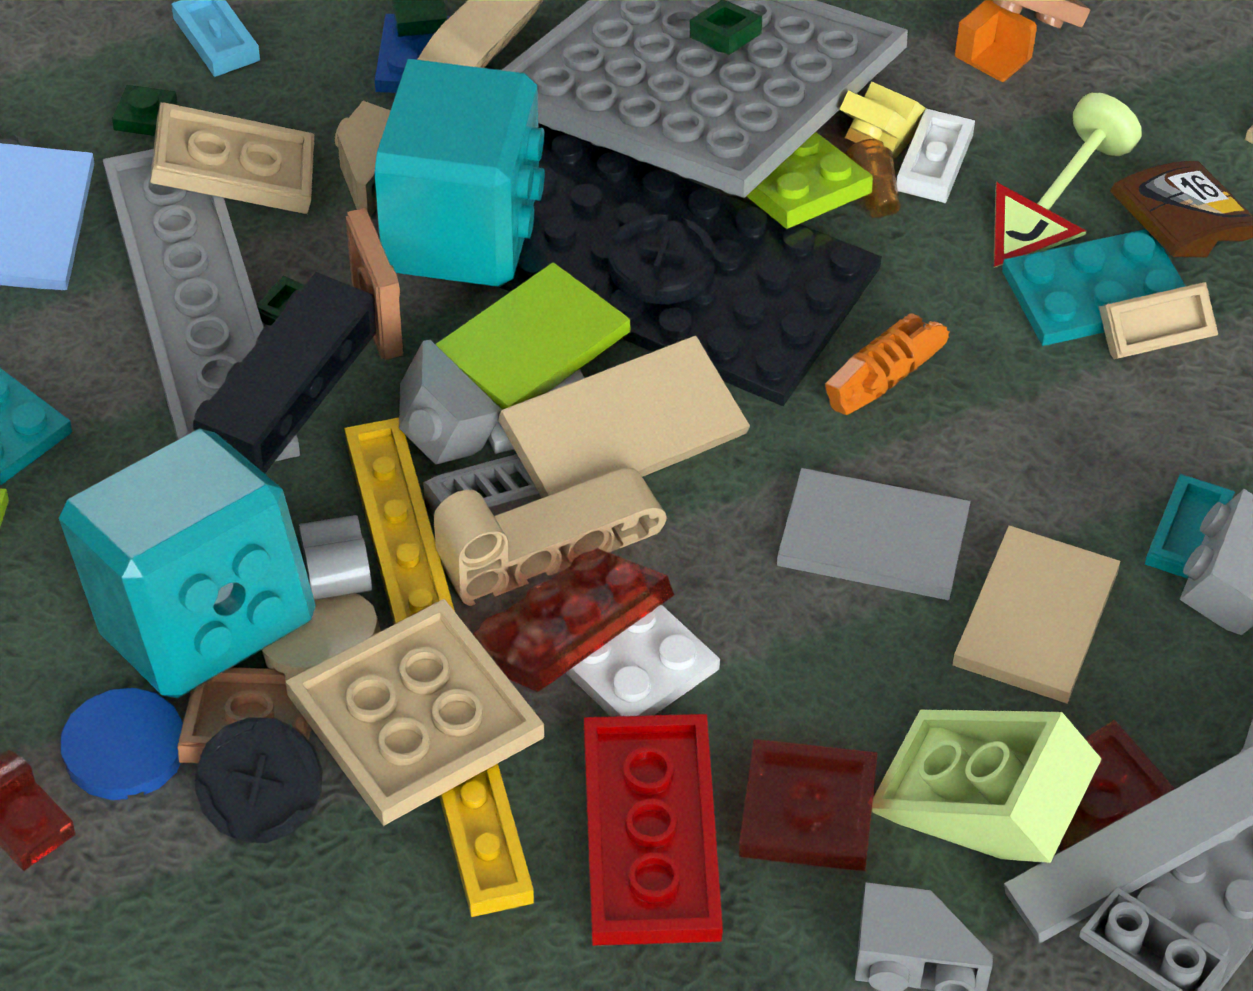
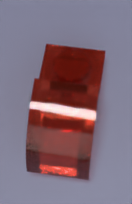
[0,750,76,871]

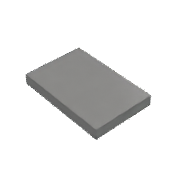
[777,468,971,600]

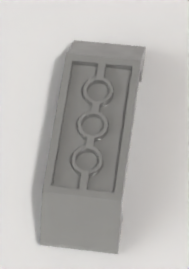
[1079,720,1253,991]

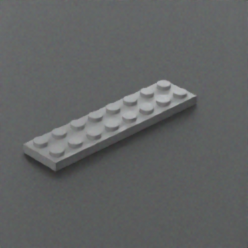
[103,149,300,461]

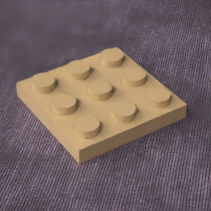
[286,599,544,826]

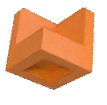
[955,0,1037,82]

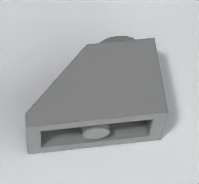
[399,340,502,464]

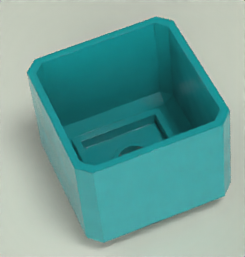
[374,59,545,287]
[59,428,316,698]

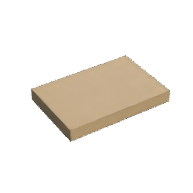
[150,102,314,214]
[952,525,1121,704]

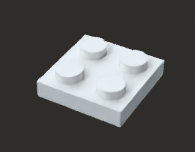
[550,586,720,717]

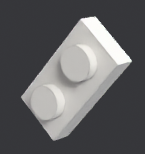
[896,109,975,203]

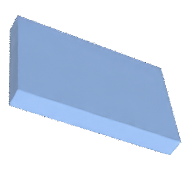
[0,143,94,290]

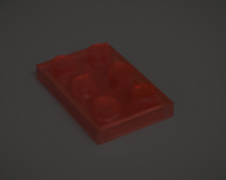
[472,548,674,692]

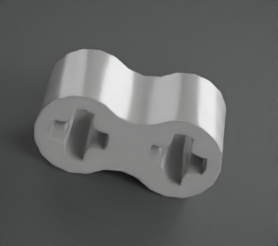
[299,515,372,600]

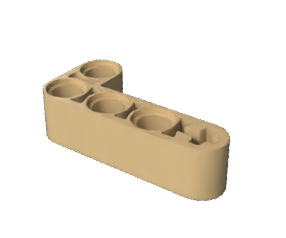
[417,0,543,68]
[434,468,667,606]

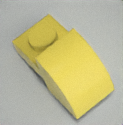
[839,81,926,159]

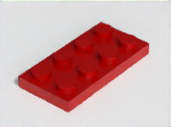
[584,714,723,946]

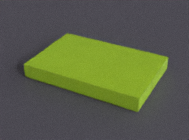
[435,262,630,410]

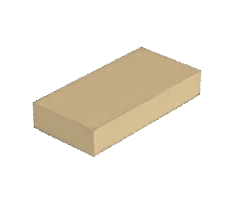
[1099,282,1218,359]

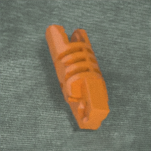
[825,313,950,415]

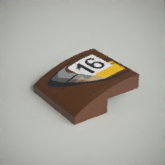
[1110,161,1253,258]

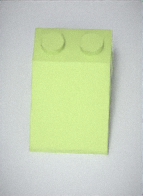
[867,710,1101,863]

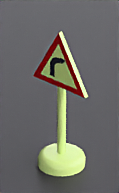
[994,93,1142,268]

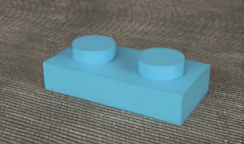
[171,0,260,77]

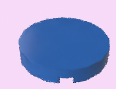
[61,688,183,800]

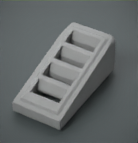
[423,454,542,516]

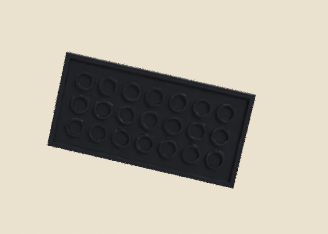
[498,123,882,406]

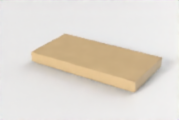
[498,335,750,498]

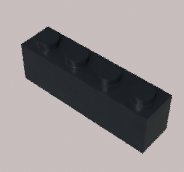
[193,272,376,474]

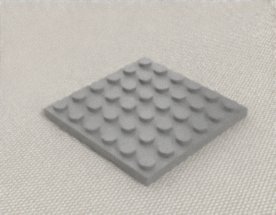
[502,0,908,198]

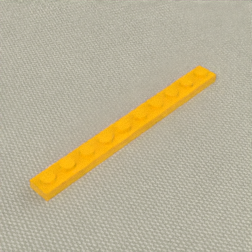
[344,418,534,917]

